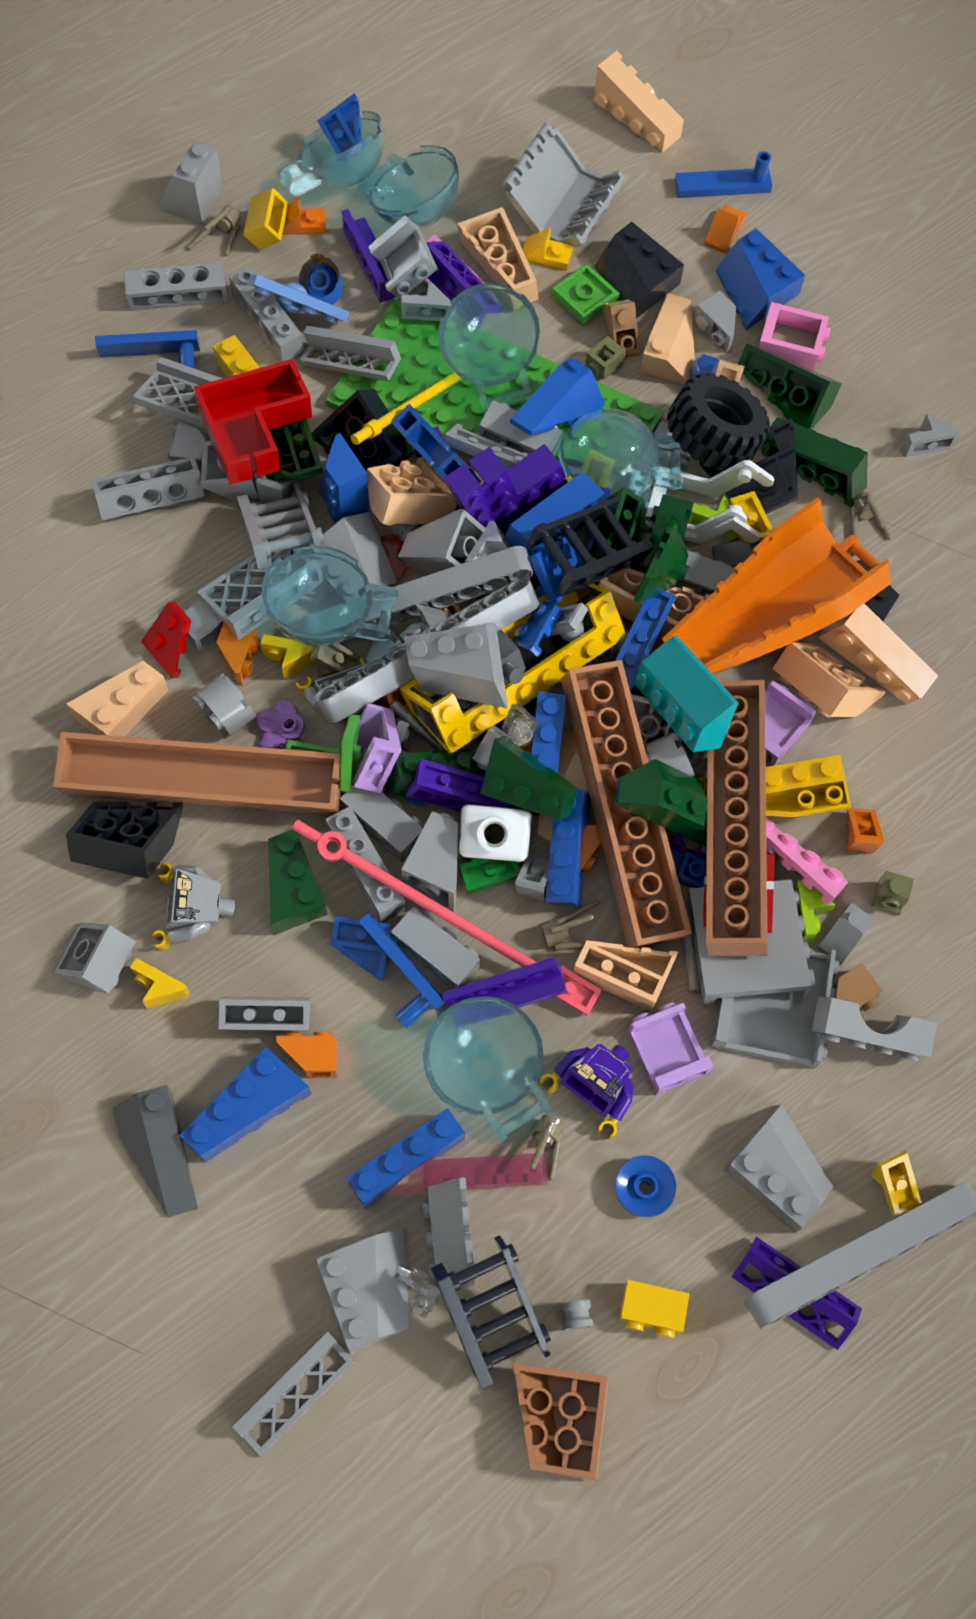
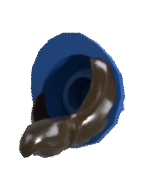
[298,253,342,305]

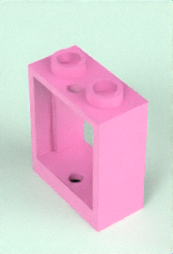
[759,302,831,371]

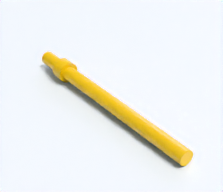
[351,371,461,445]

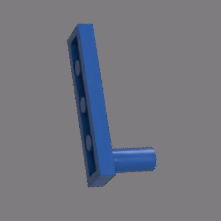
[675,151,772,198]
[95,330,200,369]
[615,591,676,692]
[358,913,445,1028]

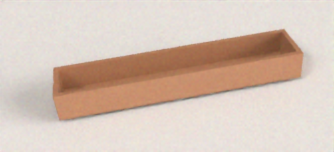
[53,732,341,815]

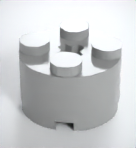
[193,673,257,739]
[645,732,695,778]

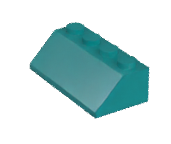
[634,636,738,752]

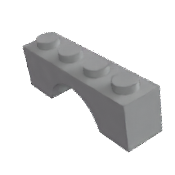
[812,996,937,1061]

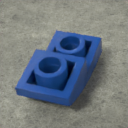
[670,848,706,888]

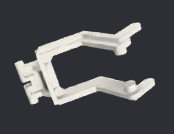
[627,460,774,544]

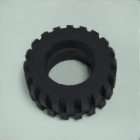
[667,373,770,471]

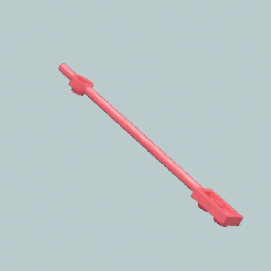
[292,819,602,1016]

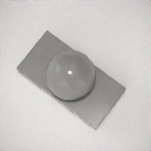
[542,603,588,642]

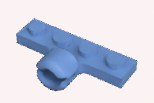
[248,274,349,325]

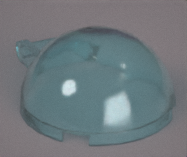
[278,111,384,196]
[357,145,459,228]
[438,283,540,414]
[559,408,683,499]
[262,546,399,646]
[423,996,553,1142]

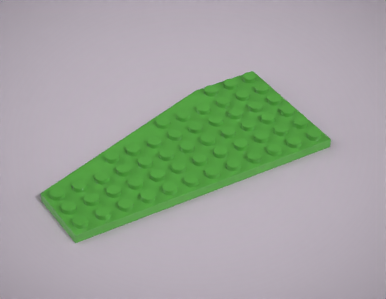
[326,297,664,474]

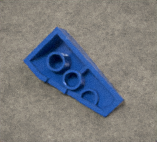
[510,357,605,436]

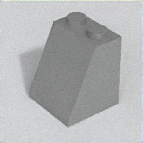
[159,140,223,225]
[398,509,485,577]
[401,811,458,912]

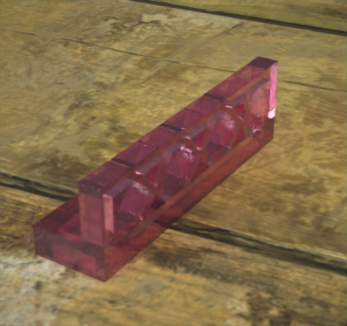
[424,1153,548,1192]

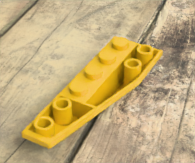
[697,755,851,817]

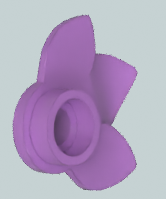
[254,700,305,748]

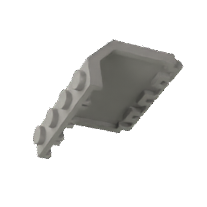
[502,123,625,247]

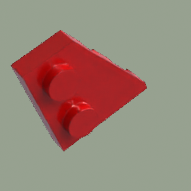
[141,602,191,678]

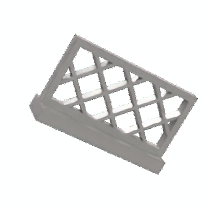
[132,357,222,429]
[197,536,324,640]

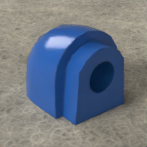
[690,354,719,377]

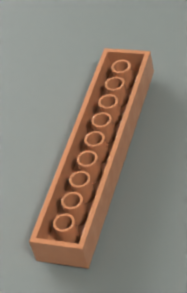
[561,660,692,949]
[706,680,768,956]

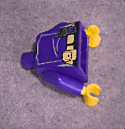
[540,1044,633,1139]

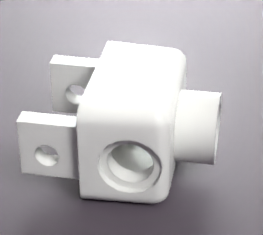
[458,804,532,862]

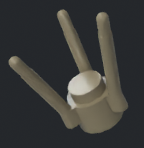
[187,205,241,256]
[849,492,891,556]
[541,900,600,951]
[501,1115,564,1180]

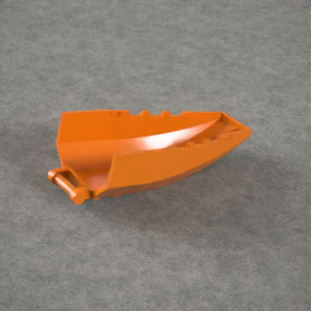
[662,497,891,674]

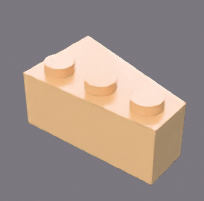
[66,661,169,737]
[573,940,678,1012]

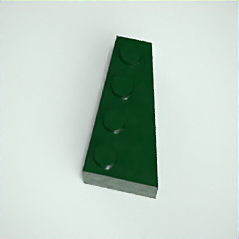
[762,417,868,507]

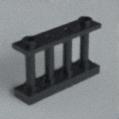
[527,496,654,596]
[430,1235,551,1389]

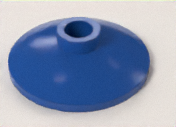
[615,1155,676,1217]

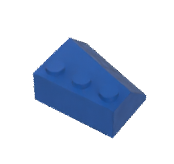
[716,228,805,330]
[318,434,369,522]

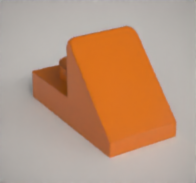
[282,196,326,235]
[704,205,747,254]
[846,808,884,853]

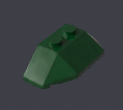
[269,419,324,481]
[614,759,708,846]

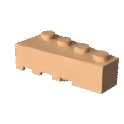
[818,604,938,704]

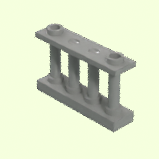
[237,482,324,570]

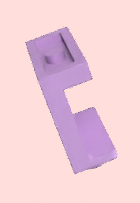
[765,680,816,766]
[353,704,401,793]
[628,1002,714,1095]

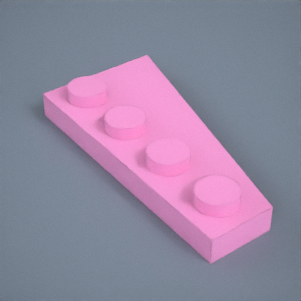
[766,817,848,906]

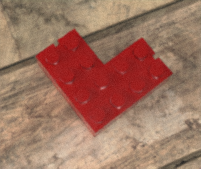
[193,359,312,485]

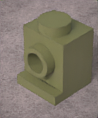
[586,336,626,380]
[872,871,914,915]

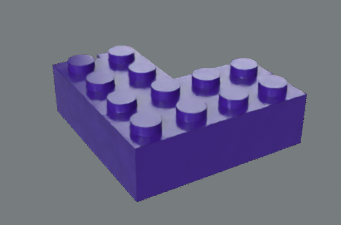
[444,444,568,536]

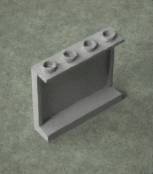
[687,880,815,1006]
[711,950,839,1069]

